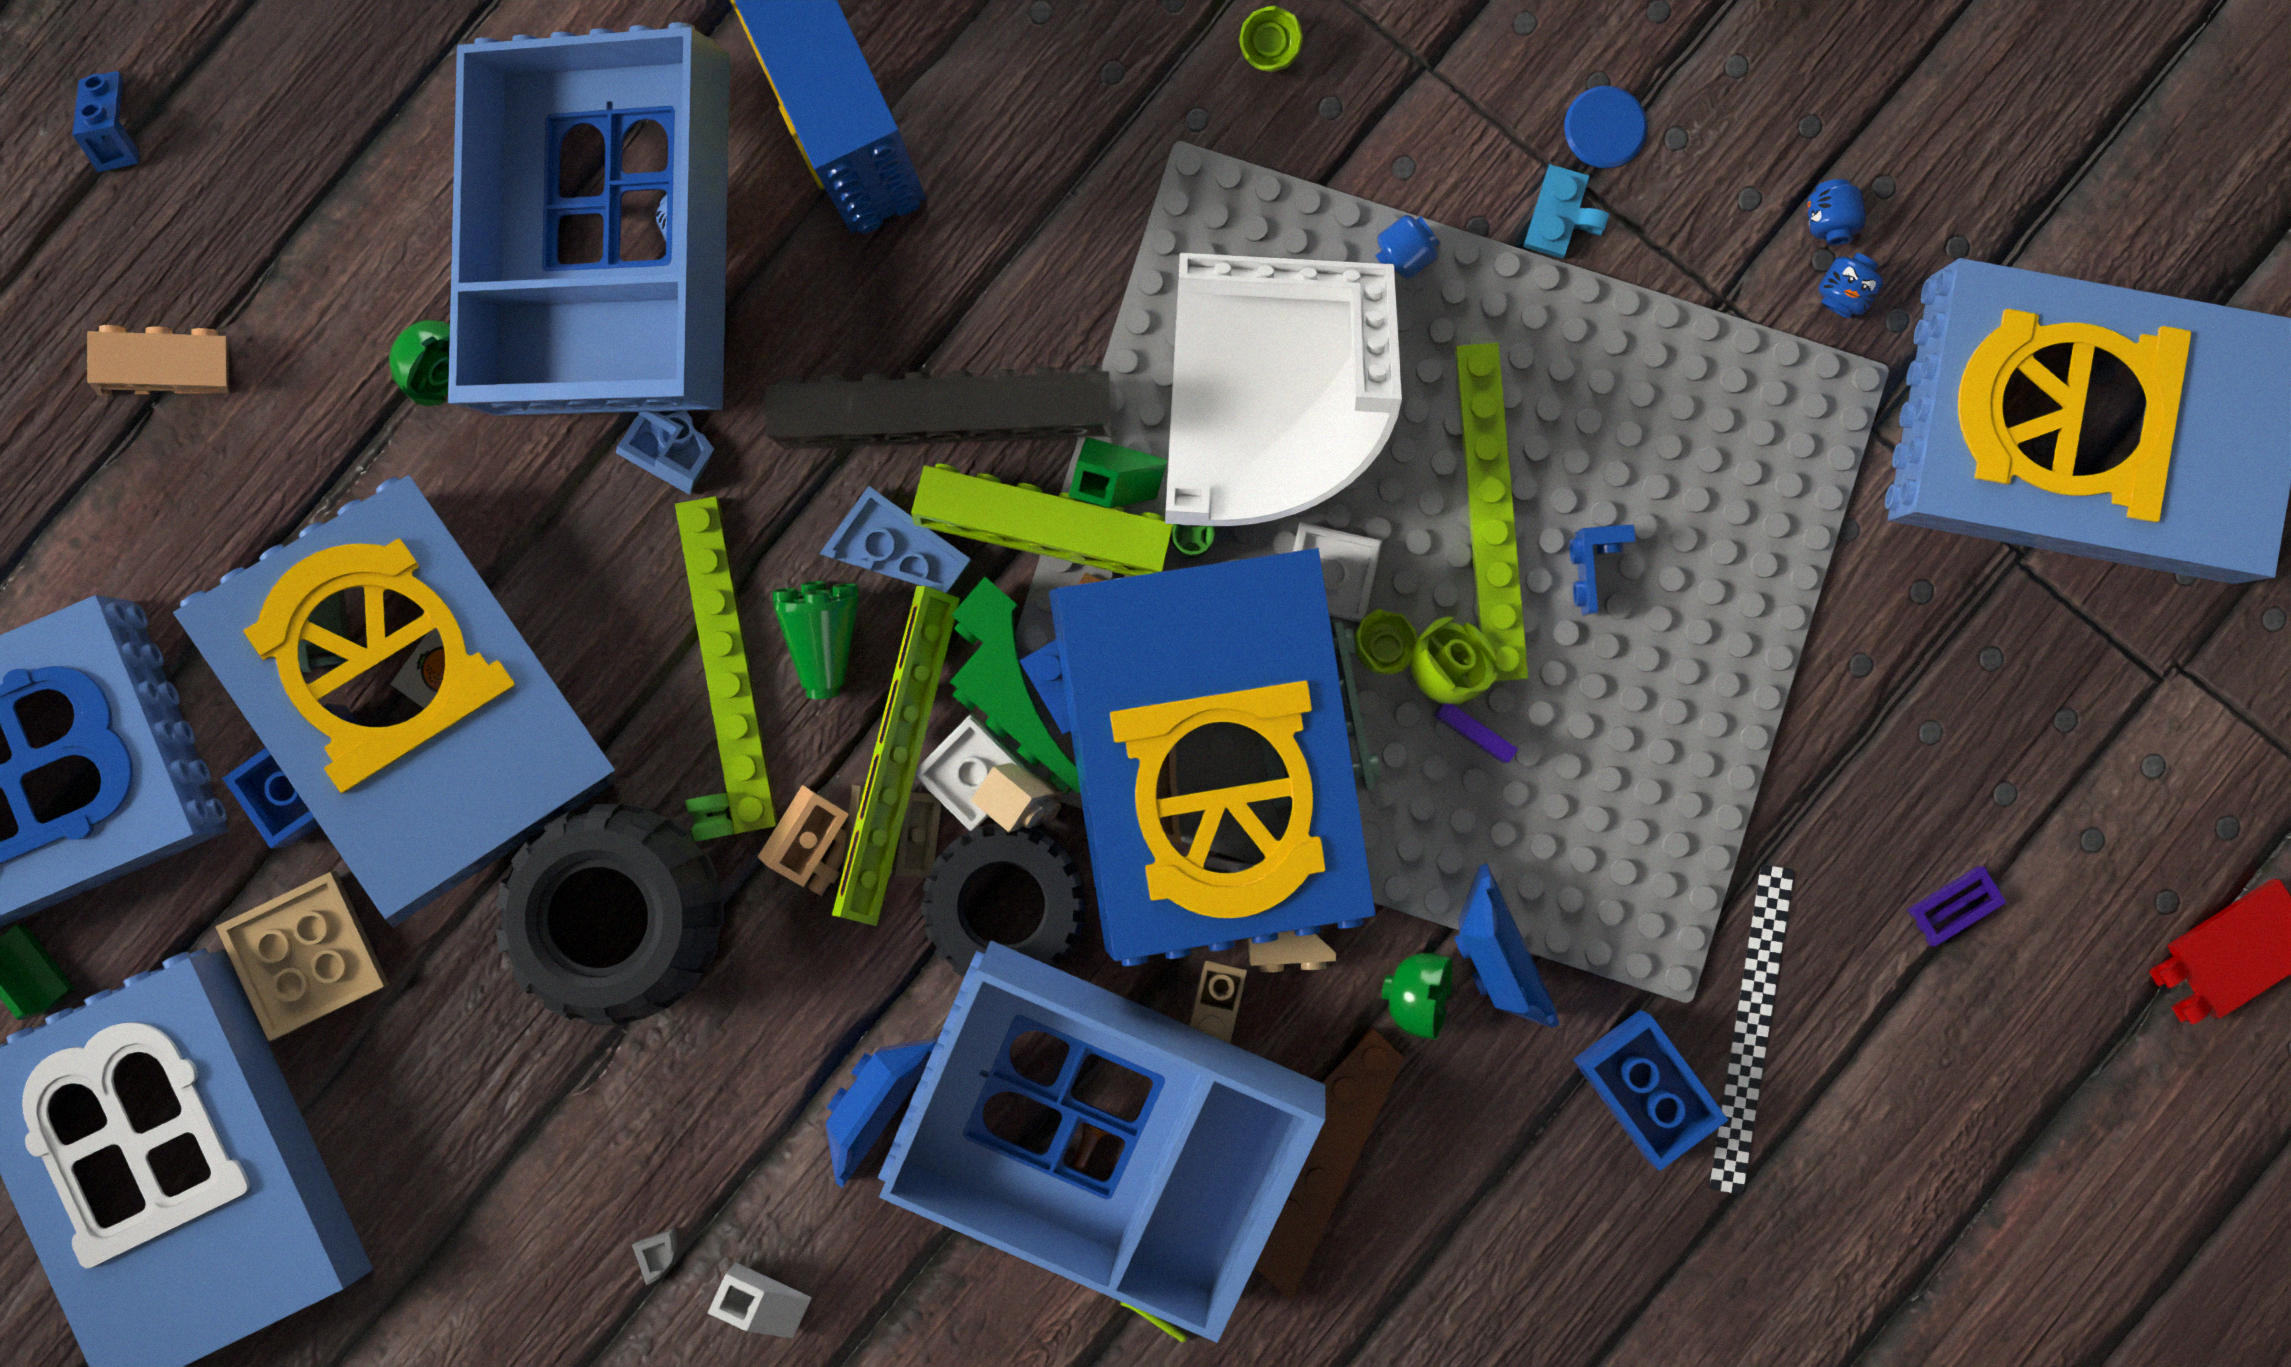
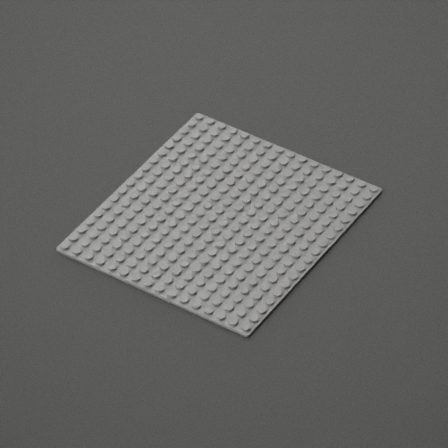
[985,141,1889,1003]

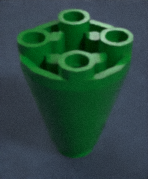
[772,581,859,699]

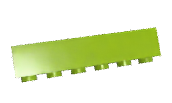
[911,464,1173,576]

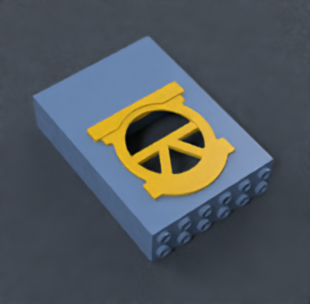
[1885,258,2291,584]
[173,475,615,928]

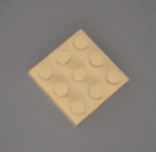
[216,871,389,1041]

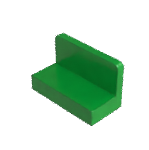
[0,923,76,1020]

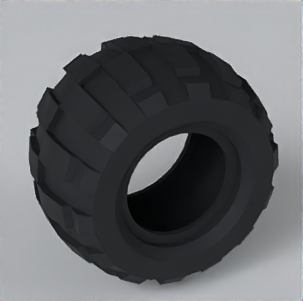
[495,804,724,1026]

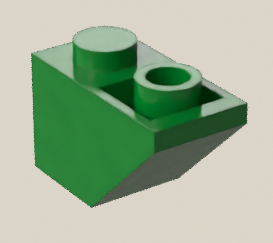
[1068,436,1168,508]

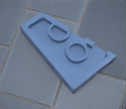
[819,486,972,594]

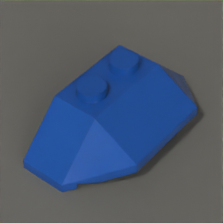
[1454,863,1560,1028]
[826,1037,939,1188]

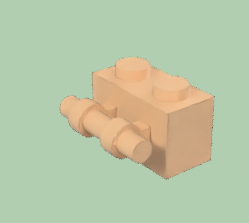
[758,785,849,896]

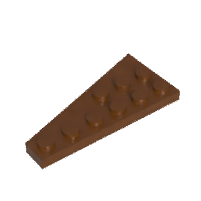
[1255,1027,1404,1302]

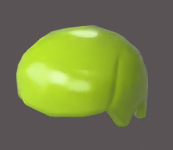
[1239,6,1303,72]
[1354,608,1418,675]

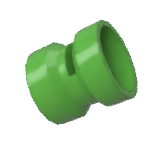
[1172,524,1214,559]
[685,793,734,842]

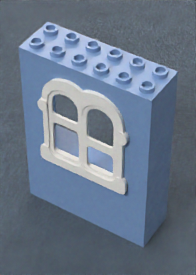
[0,948,373,1367]

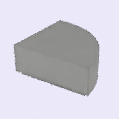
[632,1227,677,1285]

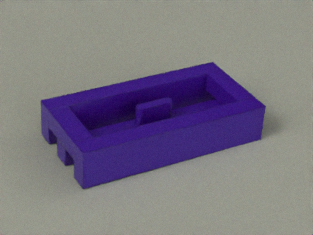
[1432,704,1518,763]
[1907,866,2006,947]

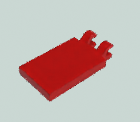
[2148,879,2291,1025]

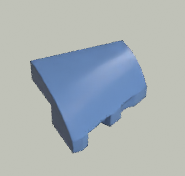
[616,411,714,495]

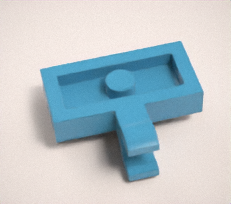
[1523,164,1610,259]

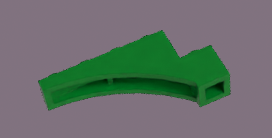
[950,577,1081,795]

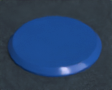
[1564,86,1648,168]

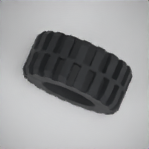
[921,823,1087,977]

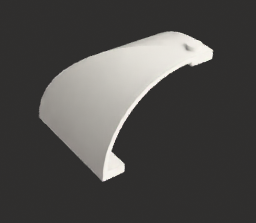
[1165,253,1402,526]

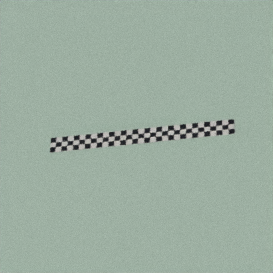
[1710,865,1794,1194]

